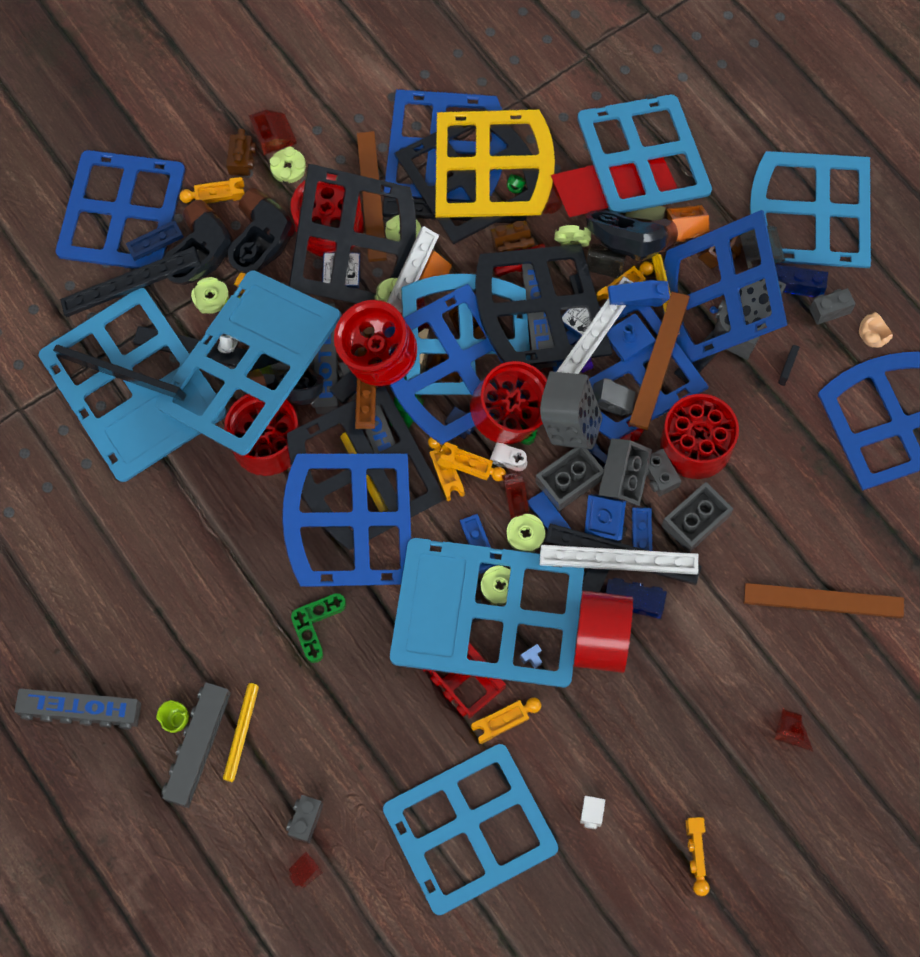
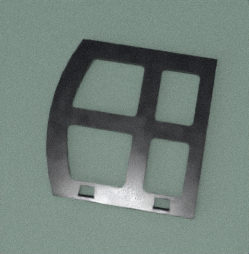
[394,108,539,245]
[289,164,416,304]
[475,244,613,365]
[286,386,446,551]

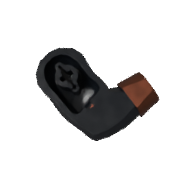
[227,188,295,274]
[164,200,233,285]
[586,210,678,261]
[243,362,324,405]

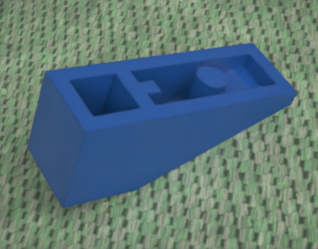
[608,280,670,307]

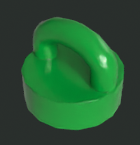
[507,174,526,194]

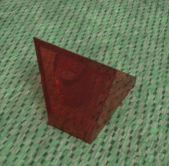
[774,709,814,752]

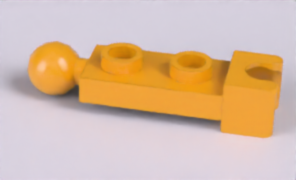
[179,177,245,203]
[596,261,654,302]
[428,437,465,501]
[437,442,506,482]
[471,697,542,744]
[686,817,710,896]

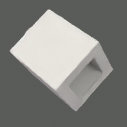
[580,796,605,829]

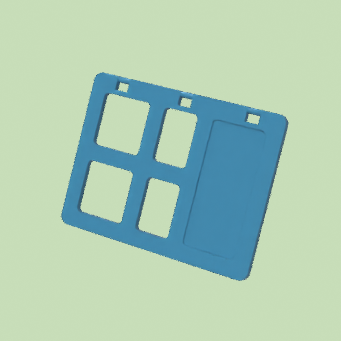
[156,271,342,455]
[39,288,227,482]
[390,538,584,688]

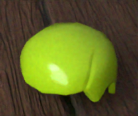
[156,700,189,733]

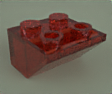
[249,110,297,155]

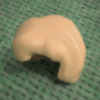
[859,312,893,348]

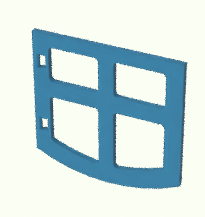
[750,151,871,268]
[401,274,531,395]

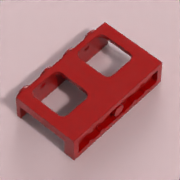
[422,643,506,719]

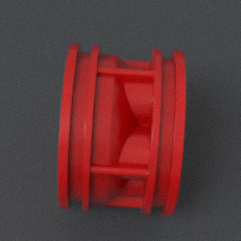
[291,174,364,257]
[334,300,417,386]

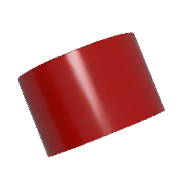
[470,361,547,444]
[224,394,300,476]
[660,394,739,479]
[573,590,633,673]

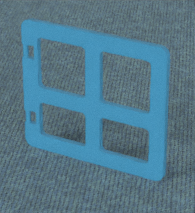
[577,95,712,214]
[383,744,558,915]

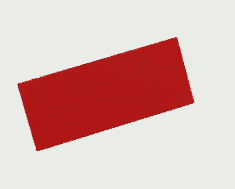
[551,157,678,217]

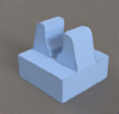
[519,644,542,669]

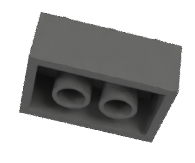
[599,438,652,506]
[535,448,604,512]
[662,482,733,553]

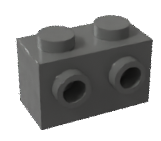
[810,288,855,325]
[593,378,635,417]
[646,449,681,497]
[286,795,324,844]

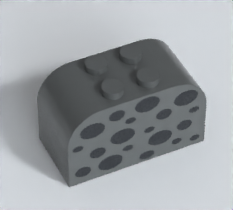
[714,279,786,360]
[540,371,603,449]

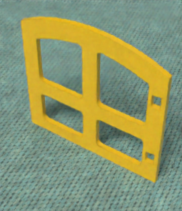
[435,110,555,218]

